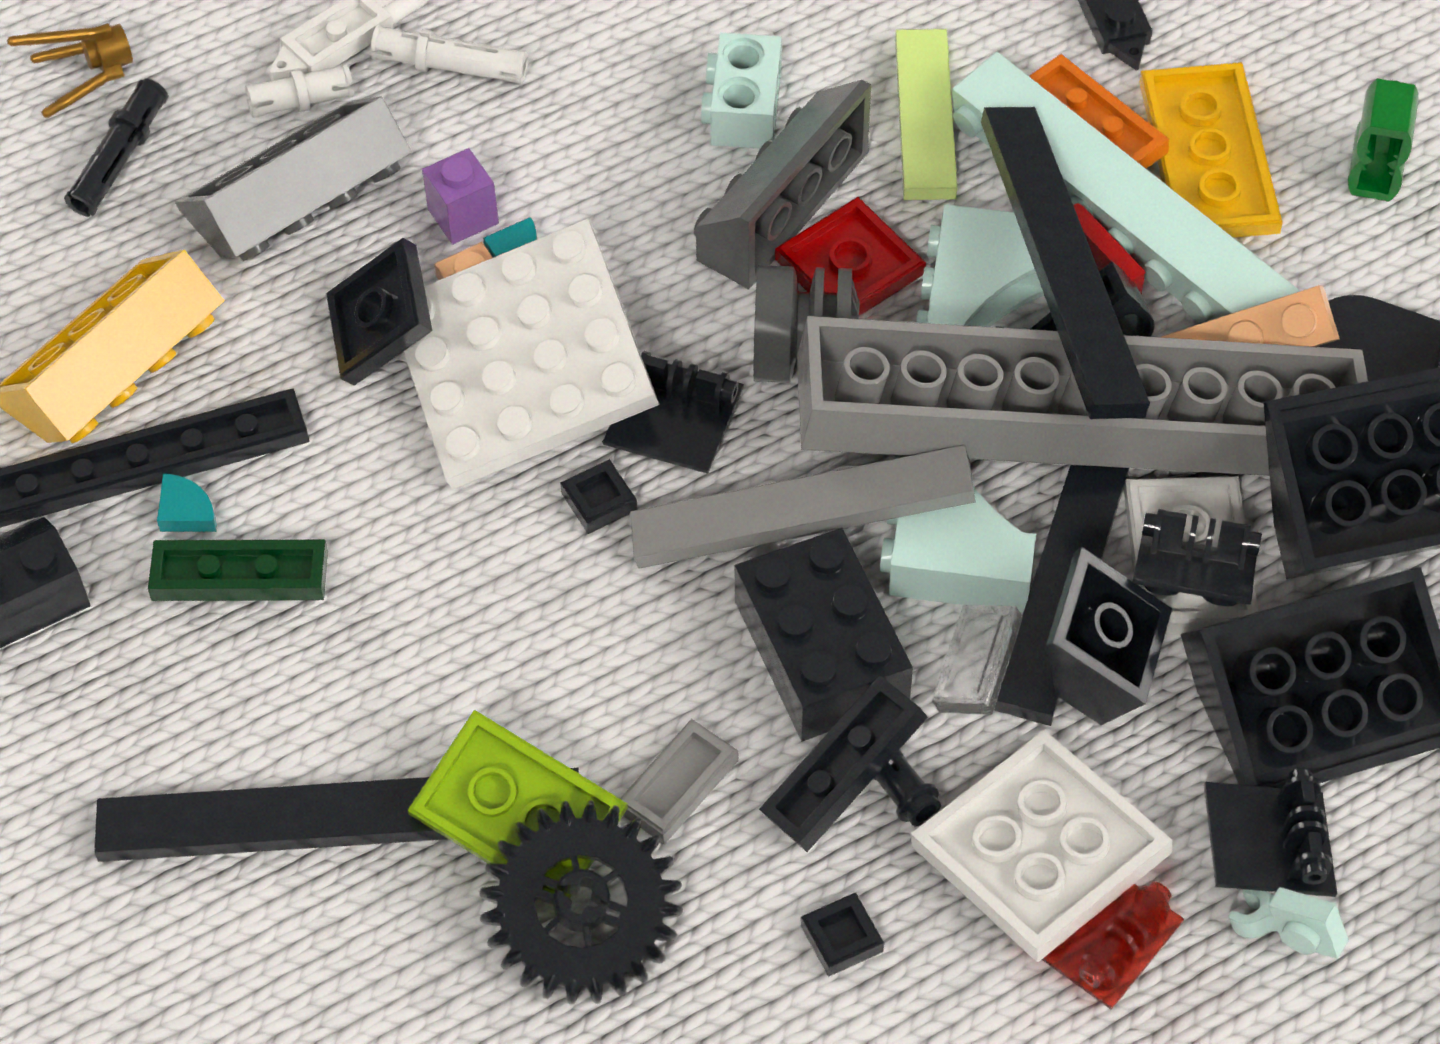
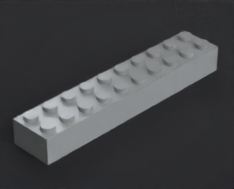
[797,316,1368,476]

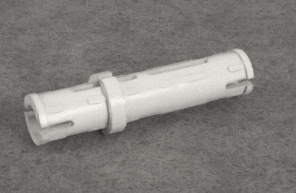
[371,26,528,84]

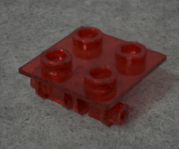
[1041,881,1184,1010]

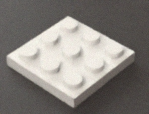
[911,730,1173,963]

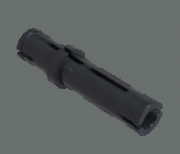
[64,78,169,217]

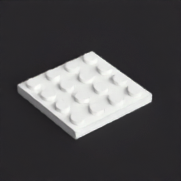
[403,219,659,490]

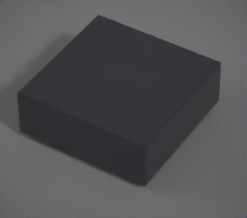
[560,459,637,534]
[801,892,884,977]

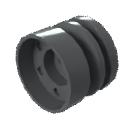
[753,265,859,383]

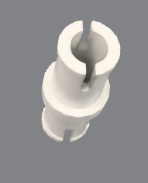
[245,64,354,118]

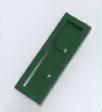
[148,539,328,601]

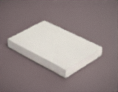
[1124,476,1258,634]

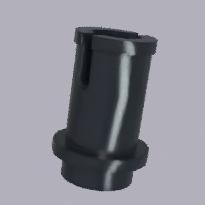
[873,750,941,826]

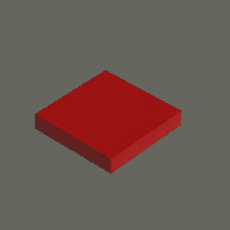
[775,197,926,316]

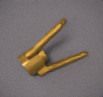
[7,23,133,118]

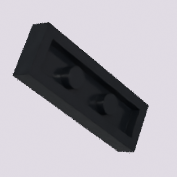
[759,675,928,852]

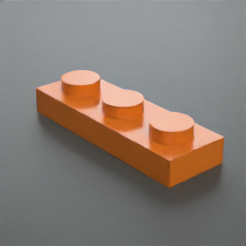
[1029,54,1169,169]

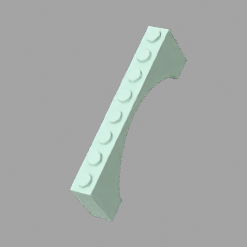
[880,204,1044,613]

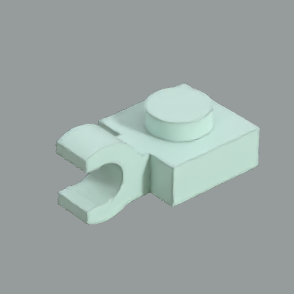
[1228,887,1349,959]

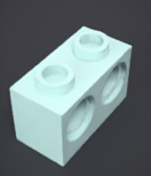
[701,32,782,149]

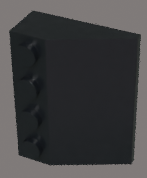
[1263,367,1440,580]
[1180,567,1440,788]

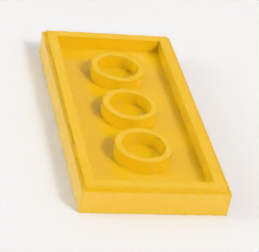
[1139,62,1283,238]

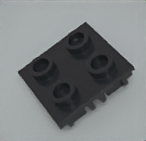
[602,351,744,474]
[1132,509,1262,606]
[1204,769,1337,897]

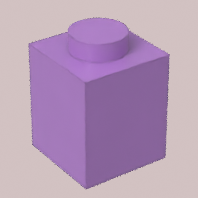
[422,148,499,245]

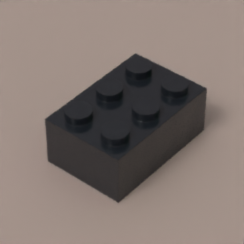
[734,528,913,742]

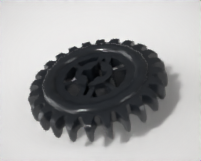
[479,800,683,1005]

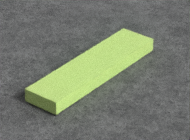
[895,29,957,200]

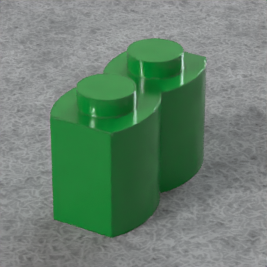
[1348,78,1419,202]

